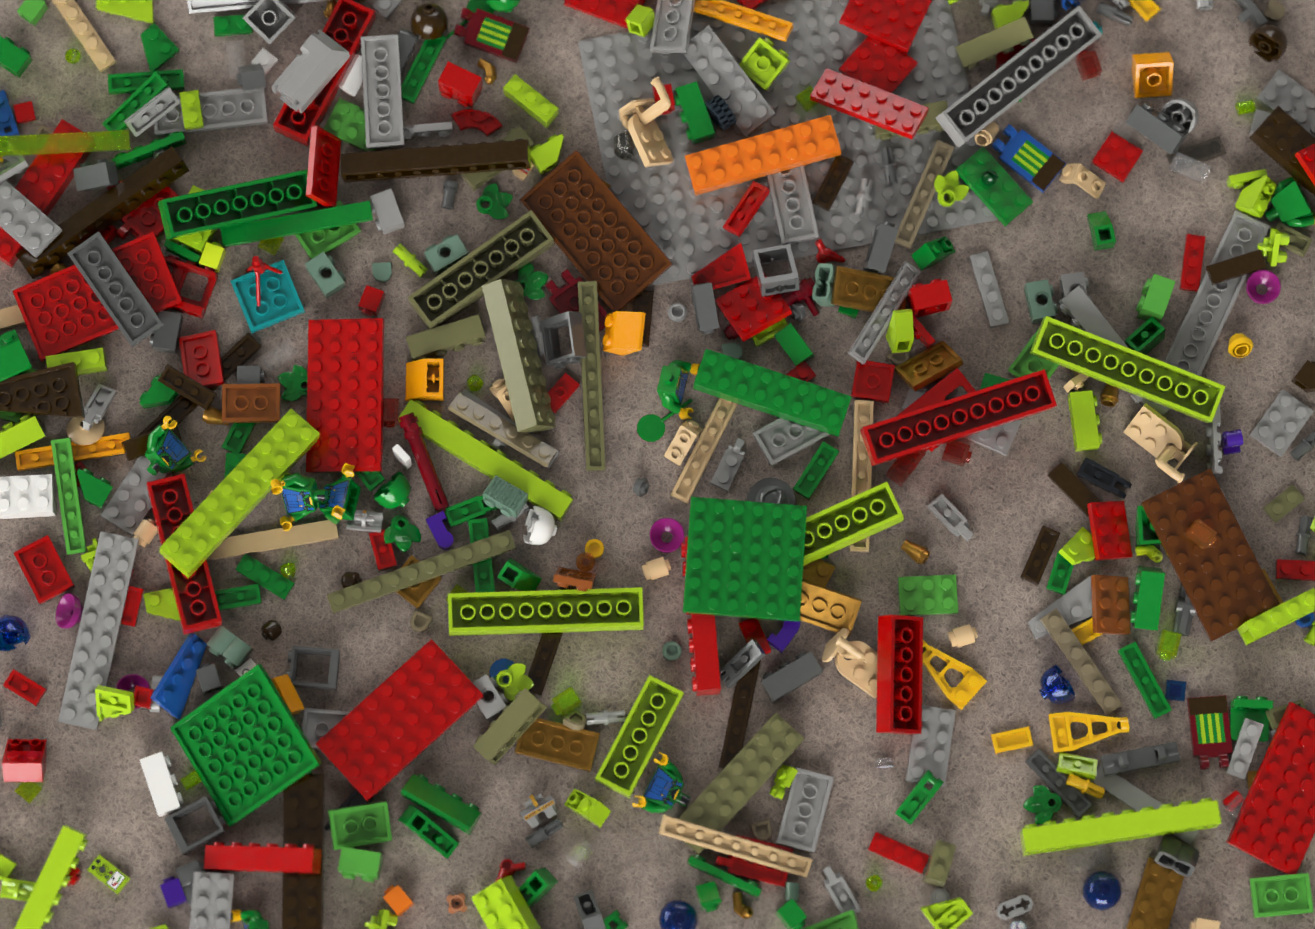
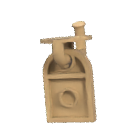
[619,77,674,167]
[1123,403,1198,483]
[822,628,877,698]

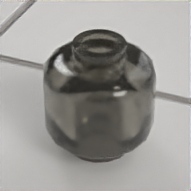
[613,131,638,160]

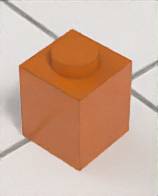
[383,885,414,917]

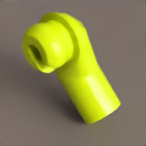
[1135,545,1163,563]

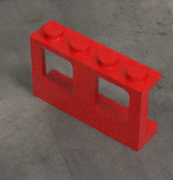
[164,255,218,319]
[897,368,976,453]

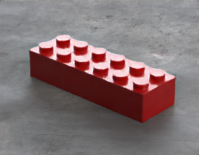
[876,615,923,735]

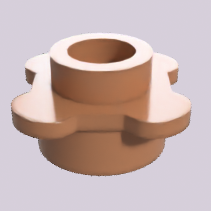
[446,893,467,914]

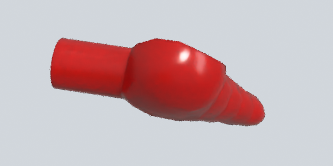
[815,239,846,263]
[495,859,526,882]

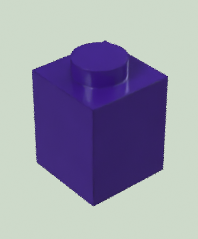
[160,876,187,908]

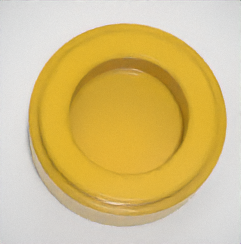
[585,539,604,559]

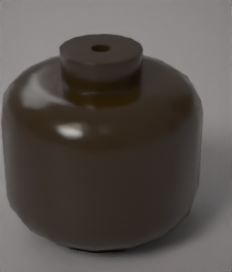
[341,572,362,588]
[261,620,282,641]

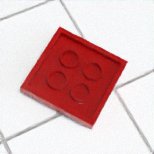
[839,36,918,93]
[715,272,792,342]

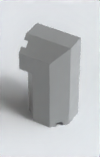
[271,30,350,113]

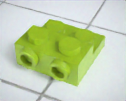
[739,37,791,90]

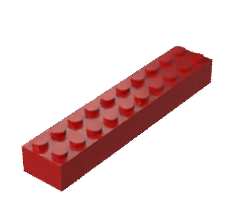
[860,369,1057,466]

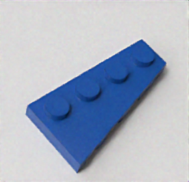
[150,633,207,720]

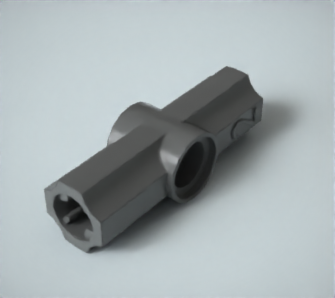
[1172,584,1196,637]

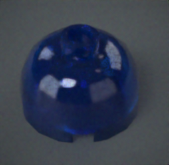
[0,615,30,651]
[1039,664,1075,704]
[1082,871,1122,911]
[659,900,698,929]

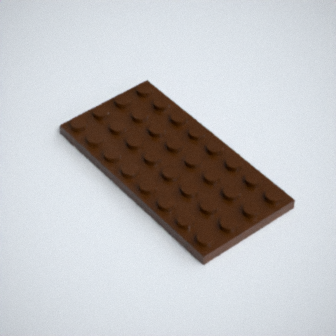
[519,150,673,312]
[1141,468,1279,642]

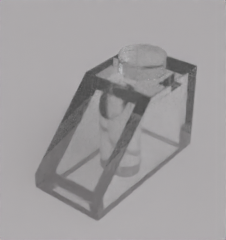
[564,840,595,872]

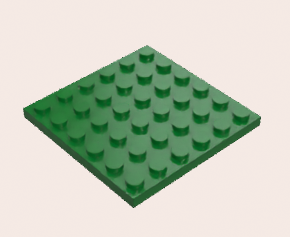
[683,497,807,622]
[170,664,322,827]

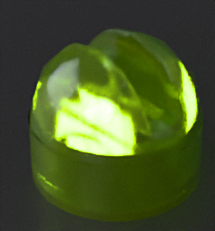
[65,48,81,64]
[467,375,483,391]
[280,563,296,578]
[865,874,883,892]

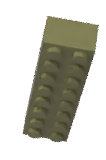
[408,210,554,329]
[482,279,556,434]
[678,713,805,855]

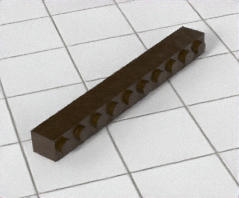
[341,139,531,183]
[16,147,189,279]

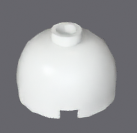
[523,506,557,546]

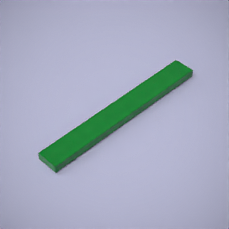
[220,201,373,247]

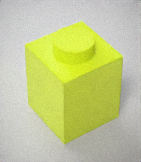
[199,242,226,273]

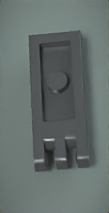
[719,639,766,688]

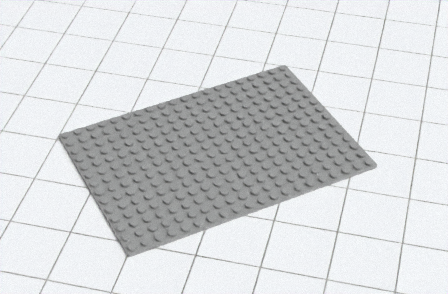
[578,0,997,286]

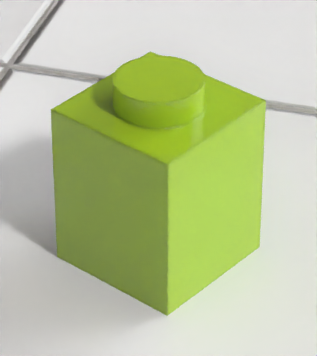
[626,4,655,37]

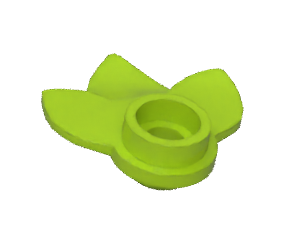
[934,171,969,207]
[496,663,534,701]

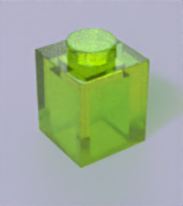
[1155,629,1182,661]
[551,687,582,718]

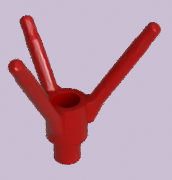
[246,256,282,306]

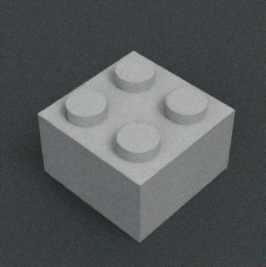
[243,0,297,44]

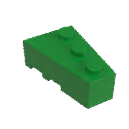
[1130,566,1165,631]

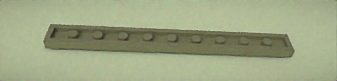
[577,281,606,471]
[327,530,516,614]

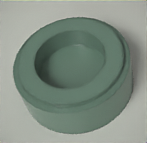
[662,641,682,661]

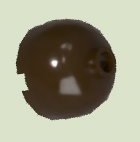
[411,3,448,39]
[1249,24,1287,62]

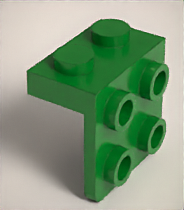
[1230,696,1273,742]

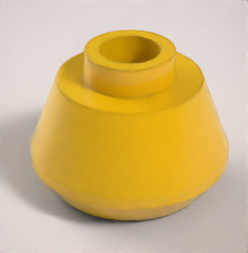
[1228,333,1253,358]

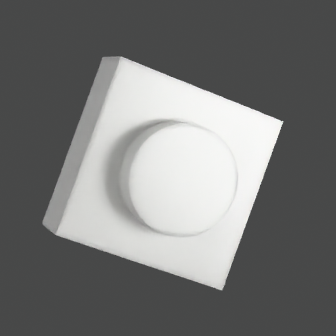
[251,48,278,74]

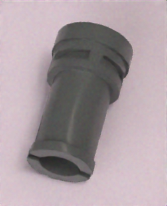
[441,180,459,210]

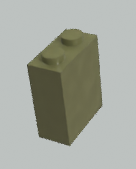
[923,840,956,887]

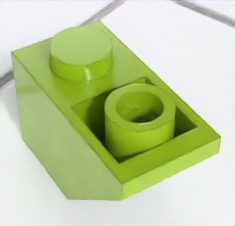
[991,0,1029,29]
[531,134,564,175]
[1235,175,1276,218]
[886,309,914,353]
[564,788,611,827]

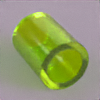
[1235,99,1255,116]
[180,770,202,790]

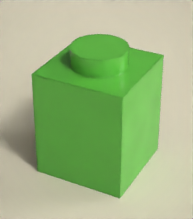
[17,0,48,26]

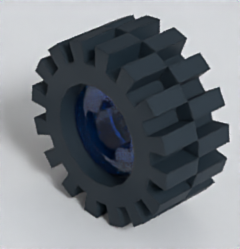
[705,95,737,131]

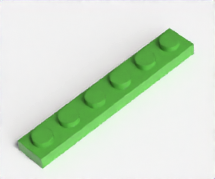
[51,438,87,555]

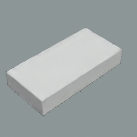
[338,54,363,97]
[392,444,412,470]

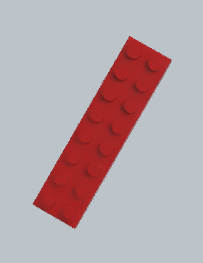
[273,0,376,147]
[0,119,96,267]
[147,474,222,635]
[681,537,721,696]

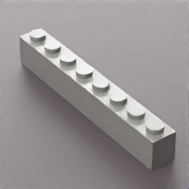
[1058,286,1170,415]

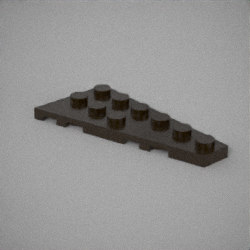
[0,362,85,418]

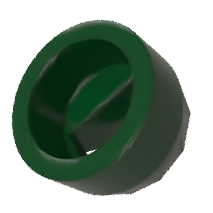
[981,170,998,186]

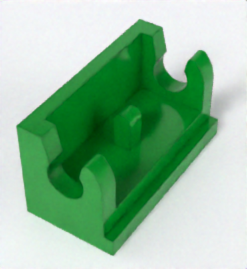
[774,323,815,366]

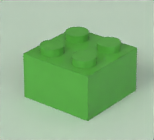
[1135,274,1176,323]
[338,847,383,883]

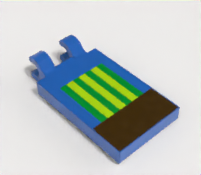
[991,124,1066,193]

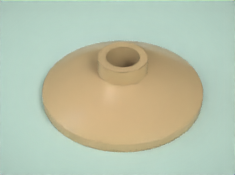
[66,417,105,445]

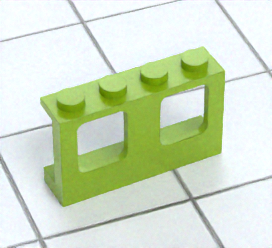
[1237,588,1315,645]

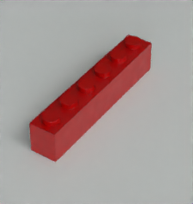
[204,842,322,874]

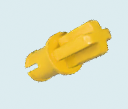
[1066,773,1105,799]

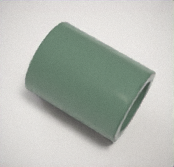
[785,883,799,902]

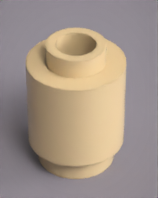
[975,121,999,146]
[133,518,158,548]
[641,556,671,581]
[948,624,978,648]

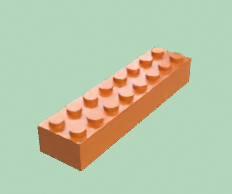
[685,115,841,196]

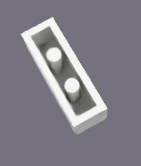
[139,752,184,817]

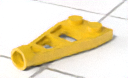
[923,640,987,710]
[1048,712,1129,753]

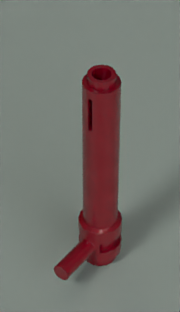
[724,277,820,340]
[399,412,449,513]

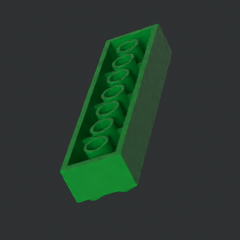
[158,169,317,240]
[693,349,852,437]

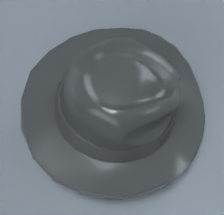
[746,477,796,505]

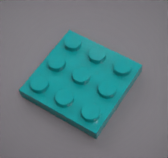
[231,260,305,333]

